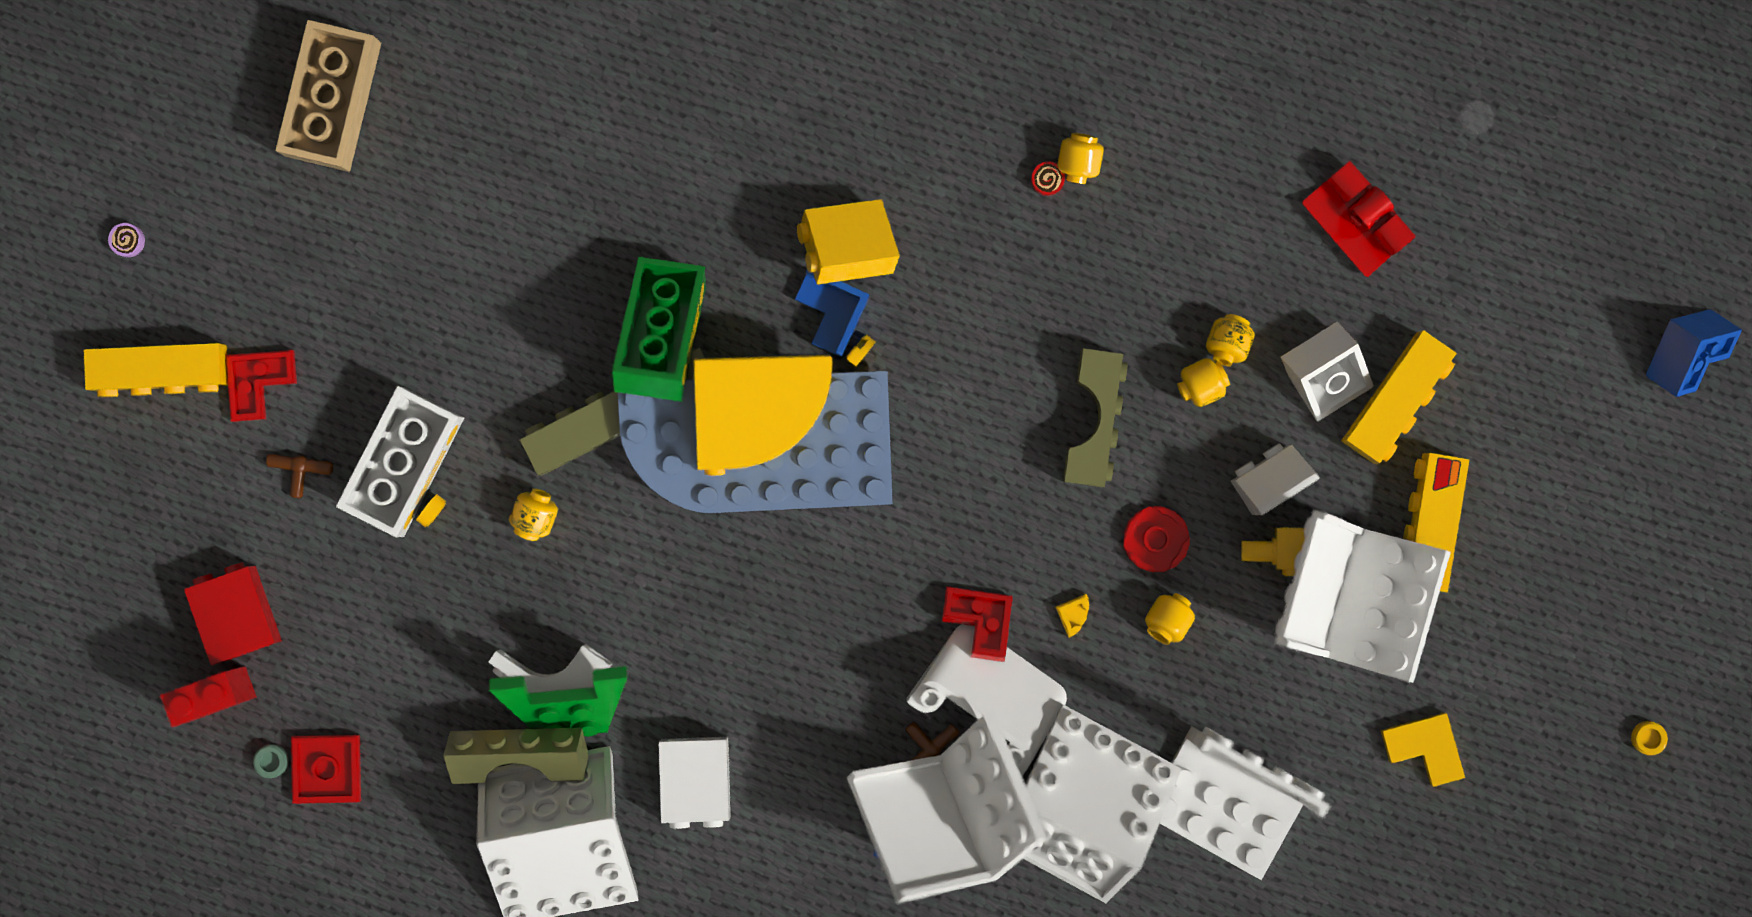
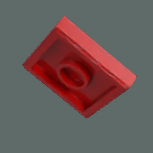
[291,734,361,804]

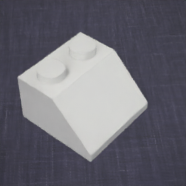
[1281,322,1374,422]
[1231,443,1320,515]

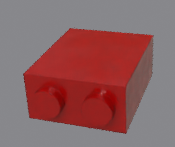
[184,562,282,665]
[160,666,257,727]

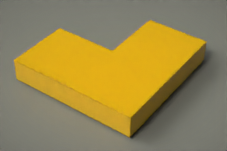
[1380,712,1465,787]

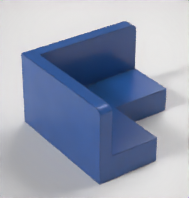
[795,270,869,358]
[1646,310,1742,397]

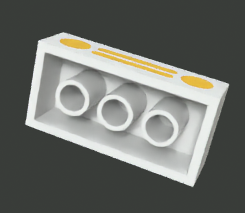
[336,386,464,537]

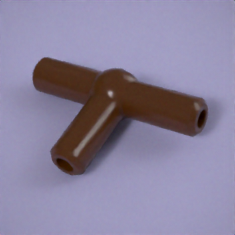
[266,454,334,498]
[905,722,960,761]

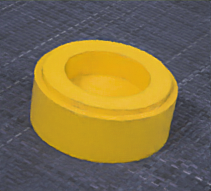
[416,494,446,527]
[1631,721,1668,755]

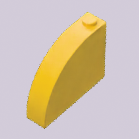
[694,355,832,476]

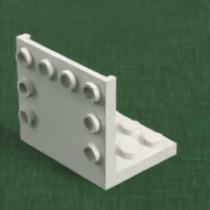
[1275,510,1451,683]
[1023,705,1182,903]
[847,713,1048,903]
[1160,726,1330,880]
[477,746,638,917]

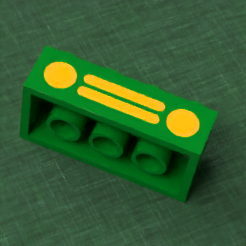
[612,257,706,402]

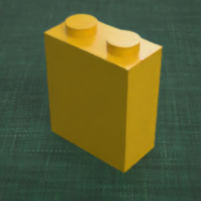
[797,199,900,285]

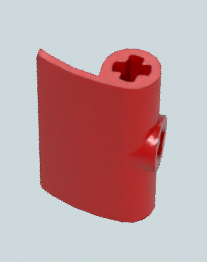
[1302,161,1416,277]

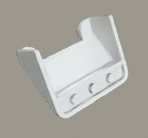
[906,624,1067,777]

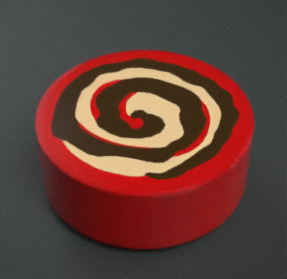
[1031,162,1065,196]

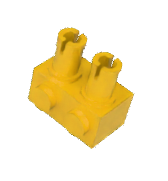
[1241,528,1306,576]

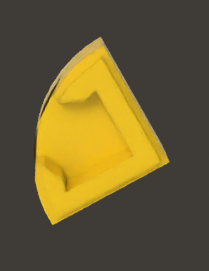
[846,335,876,368]
[1055,594,1089,638]

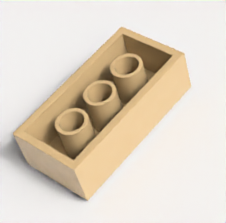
[276,20,381,172]

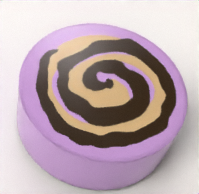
[108,223,145,257]

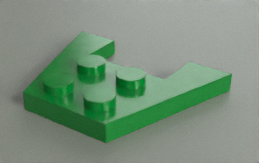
[489,666,627,737]

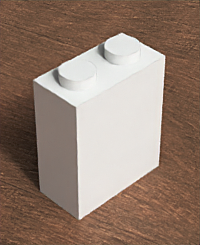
[659,737,731,829]

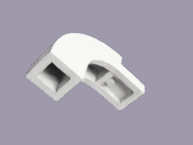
[489,644,613,693]

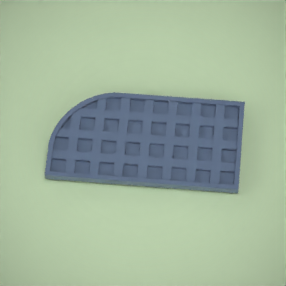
[618,370,893,513]

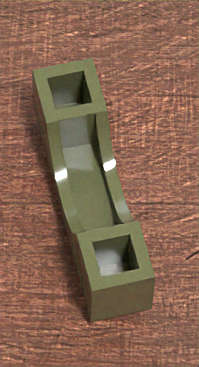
[1062,348,1128,487]
[443,728,589,784]

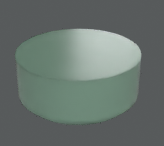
[253,744,289,778]

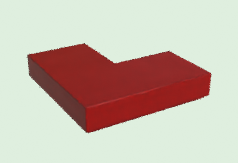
[226,350,297,422]
[942,586,1013,662]

